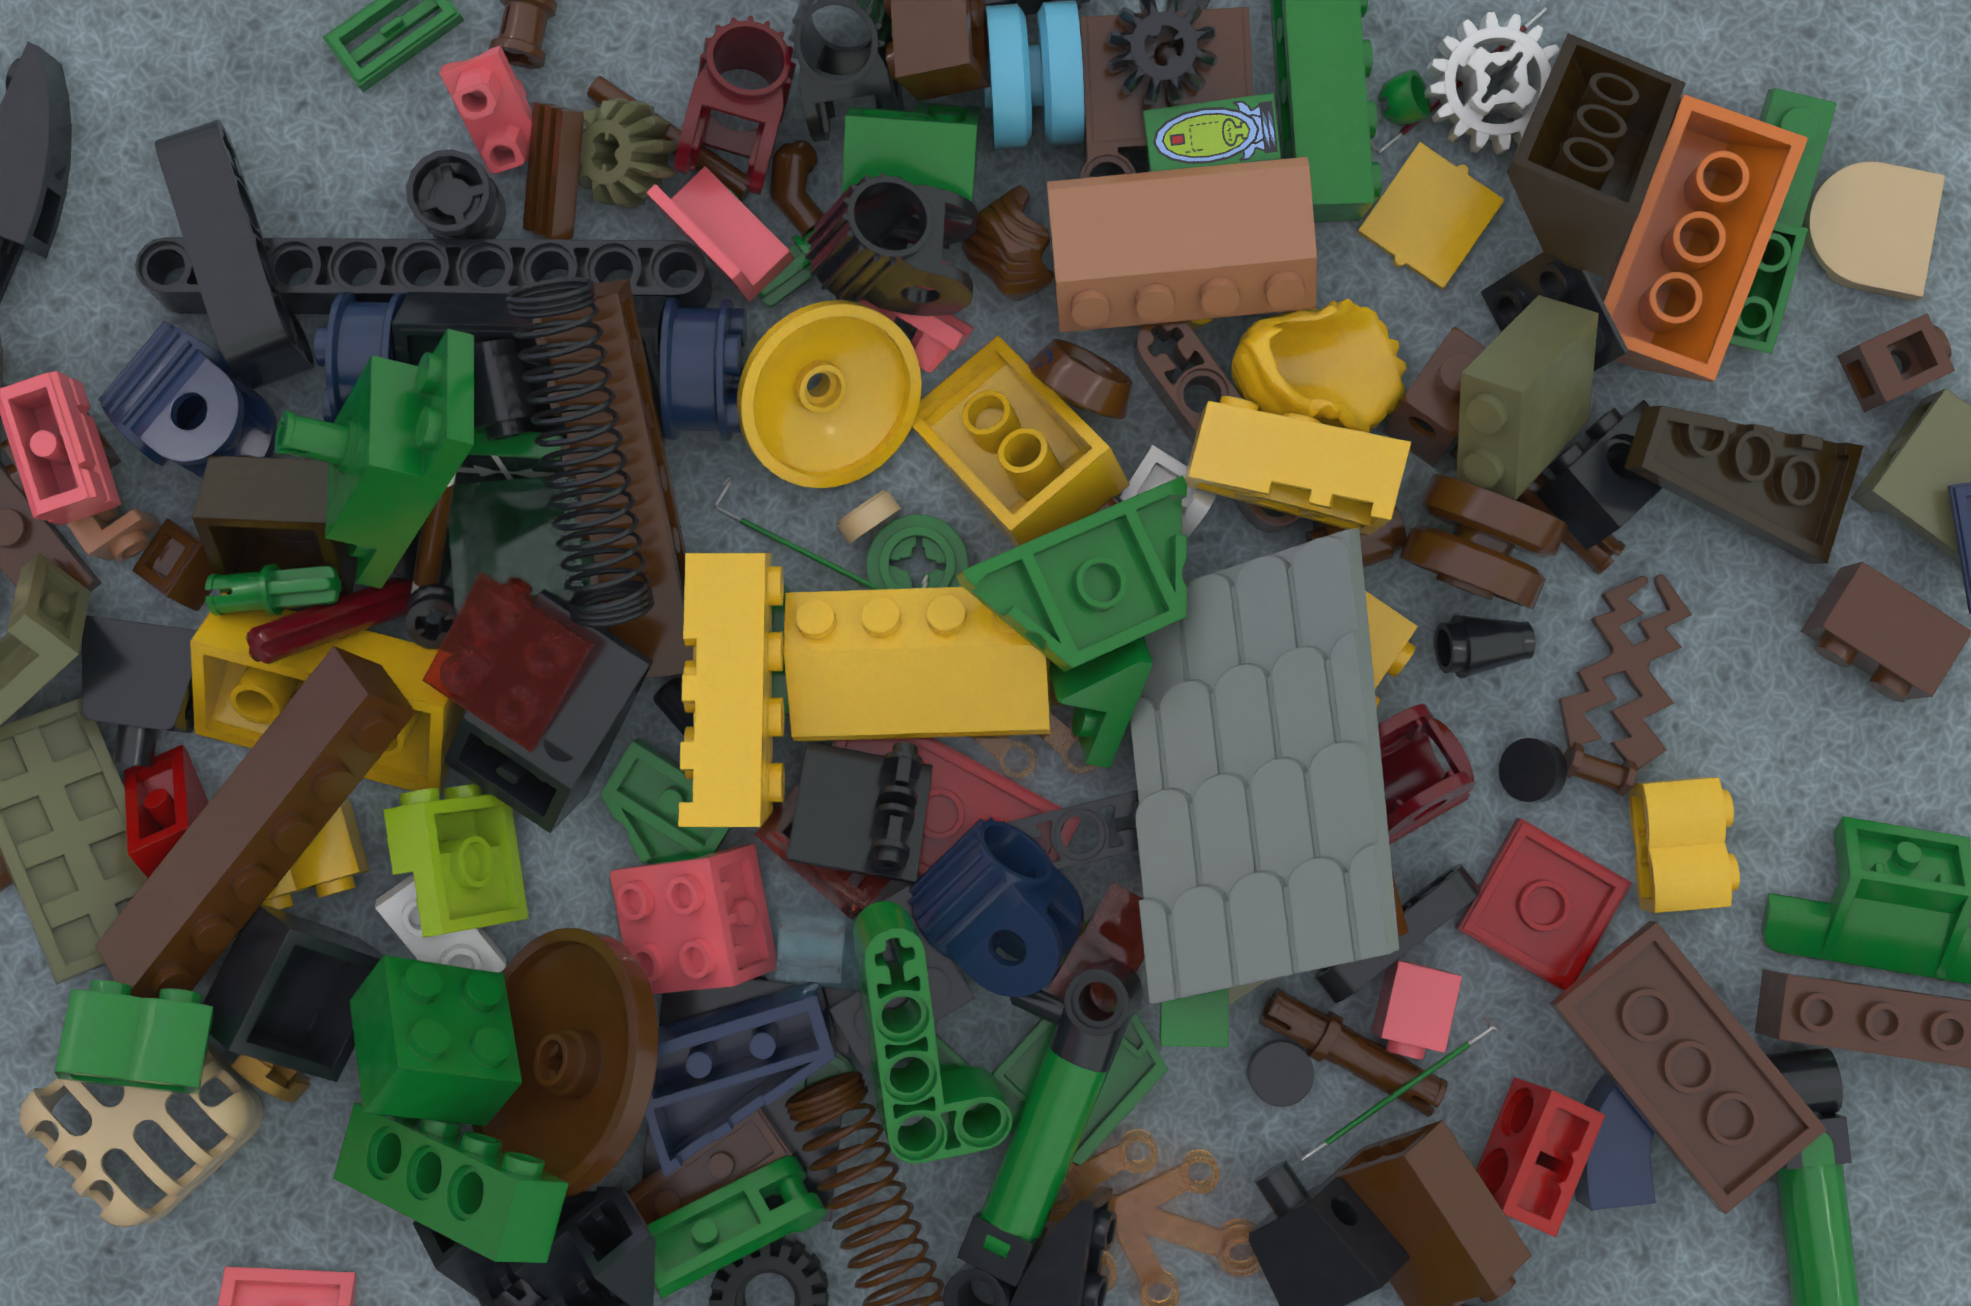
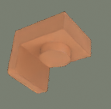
[67,508,161,562]

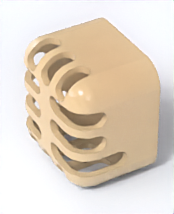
[19,1041,264,1228]

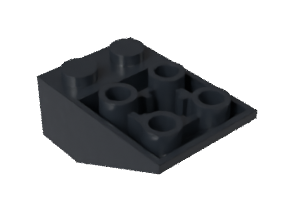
[443,589,653,833]

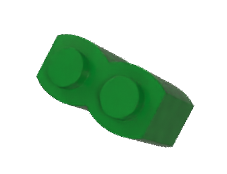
[55,980,214,1094]

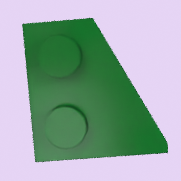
[600,738,732,864]

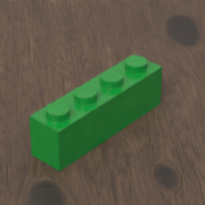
[1270,0,1382,222]

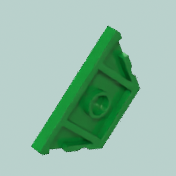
[956,475,1187,672]

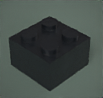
[203,904,383,1082]

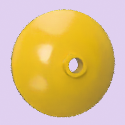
[737,300,922,488]

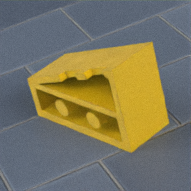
[1184,396,1411,535]

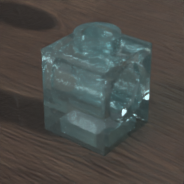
[775,911,849,984]

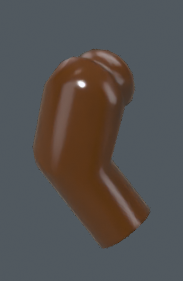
[770,140,824,237]

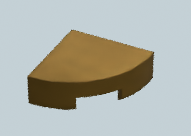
[230,1054,311,1102]

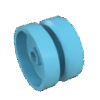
[983,0,1084,150]

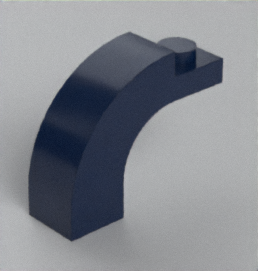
[1575,1057,1769,1211]

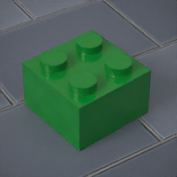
[350,955,522,1126]

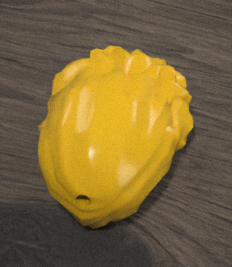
[1231,299,1407,433]

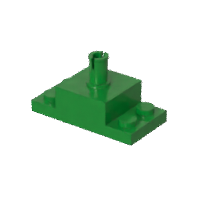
[275,329,474,589]

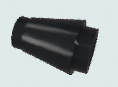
[1434,615,1536,678]

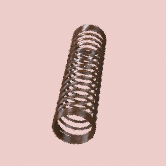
[785,1071,945,1306]

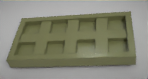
[0,697,147,985]

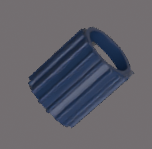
[98,321,278,479]
[908,817,1084,997]

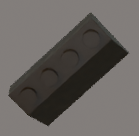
[1507,33,1686,278]

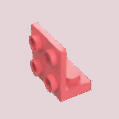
[610,843,779,994]

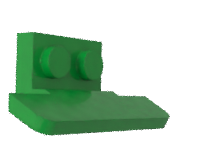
[1761,816,1971,984]

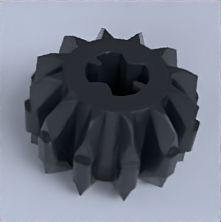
[1106,0,1218,107]

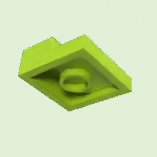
[383,784,529,938]

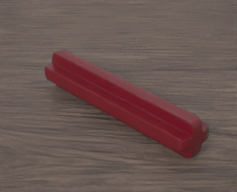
[246,578,412,664]

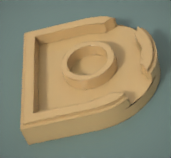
[1802,162,1945,301]

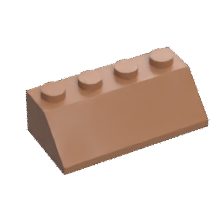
[1047,157,1317,333]

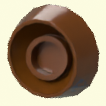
[1028,338,1132,419]

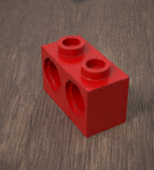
[1476,1077,1606,1237]

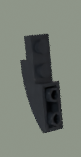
[0,42,72,303]
[1010,1186,1117,1306]

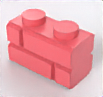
[0,371,122,525]

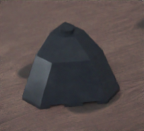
[413,1186,656,1306]

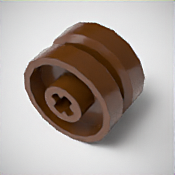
[1399,474,1568,610]

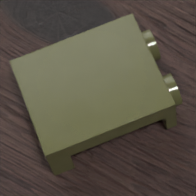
[1851,388,1971,565]
[0,552,91,726]

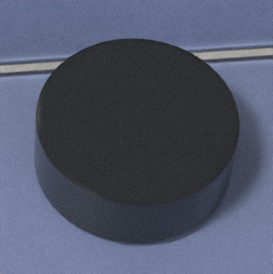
[1499,738,1567,803]
[1247,1040,1314,1107]

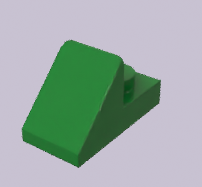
[1049,637,1153,768]

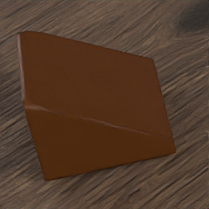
[132,518,214,611]

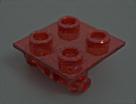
[422,572,593,752]

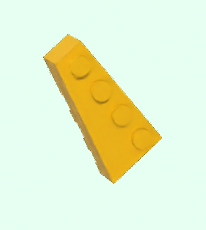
[678,553,785,827]

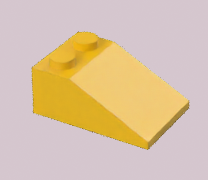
[912,335,1130,547]

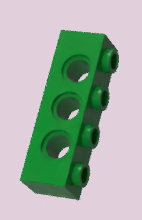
[333,1102,568,1263]

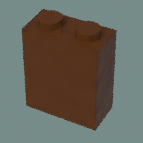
[1324,1120,1532,1306]

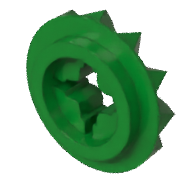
[867,514,968,589]

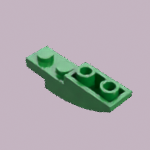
[1729,88,1837,354]

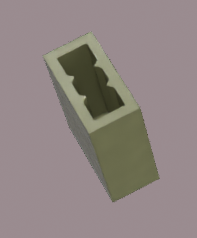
[1456,295,1599,500]

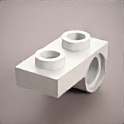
[375,874,507,973]

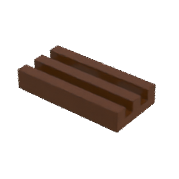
[523,102,584,240]

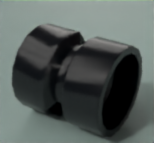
[406,149,506,239]

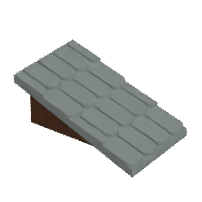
[1130,528,1409,1005]

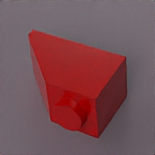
[124,744,209,879]

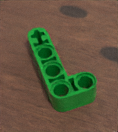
[853,901,1012,1164]

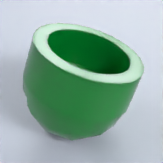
[1378,70,1430,126]

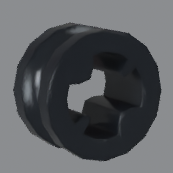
[405,583,465,649]

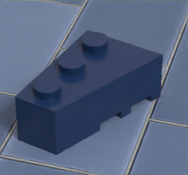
[645,979,837,1178]

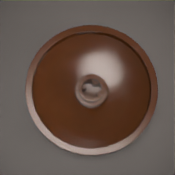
[472,928,658,1197]

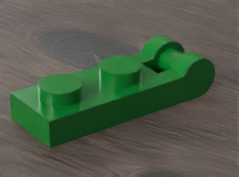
[647,1156,827,1299]

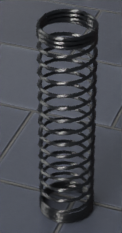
[505,277,655,627]

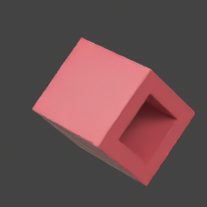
[1371,960,1462,1060]

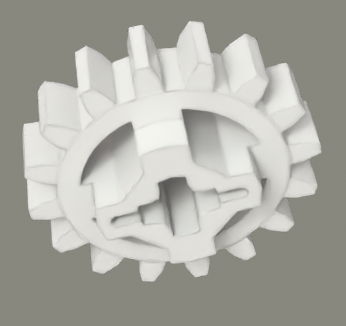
[1424,12,1559,155]

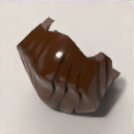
[961,185,1054,301]

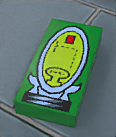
[1142,93,1281,172]

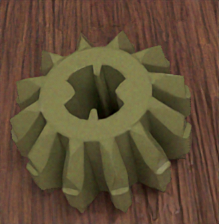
[578,98,678,208]

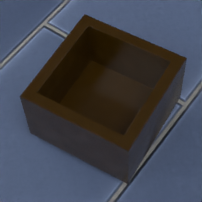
[192,455,357,598]

